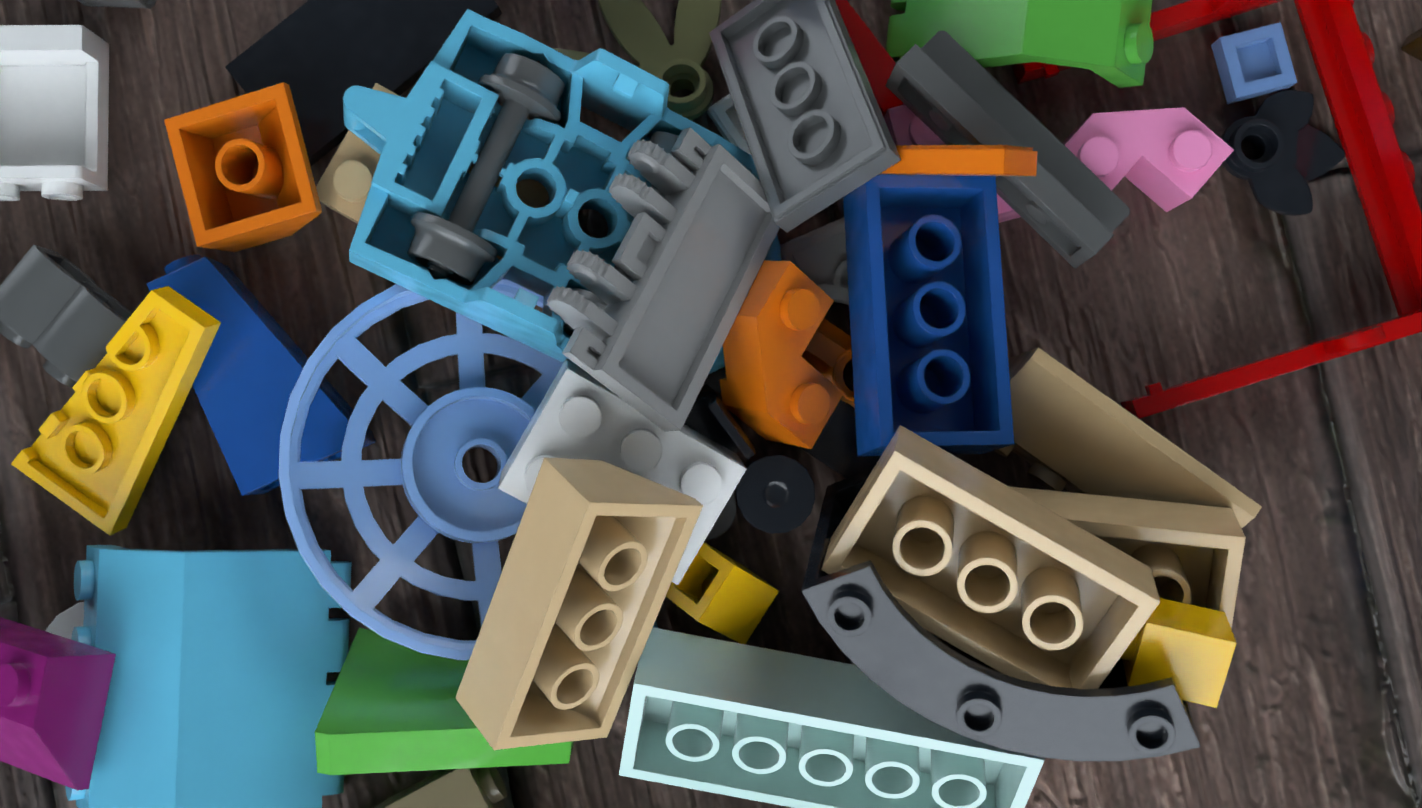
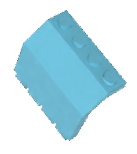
[65,545,352,808]

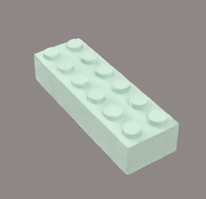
[619,627,1045,808]

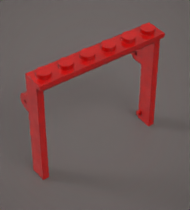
[1012,0,1422,419]

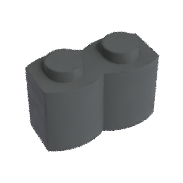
[0,245,133,388]

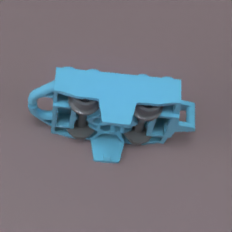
[343,8,782,375]

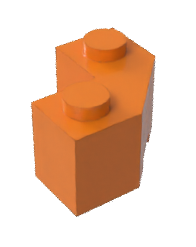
[720,260,844,449]

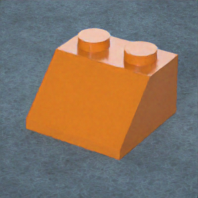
[164,82,322,252]

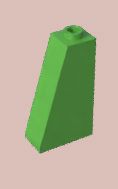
[315,628,575,775]

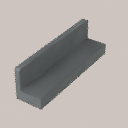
[885,30,1130,269]

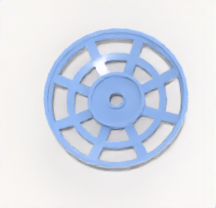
[279,277,563,660]

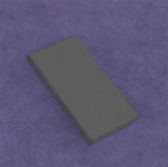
[709,0,901,232]

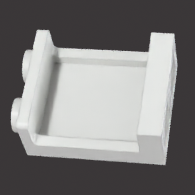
[0,25,109,201]

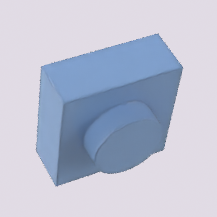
[1211,22,1298,104]

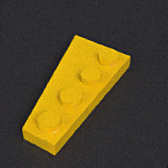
[11,286,221,536]

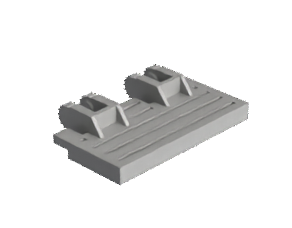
[547,127,780,432]

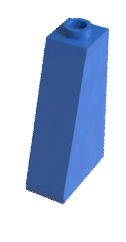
[147,254,376,496]

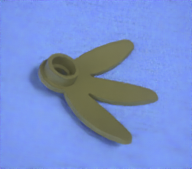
[552,0,722,120]

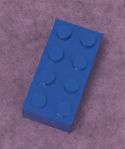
[843,174,1014,456]

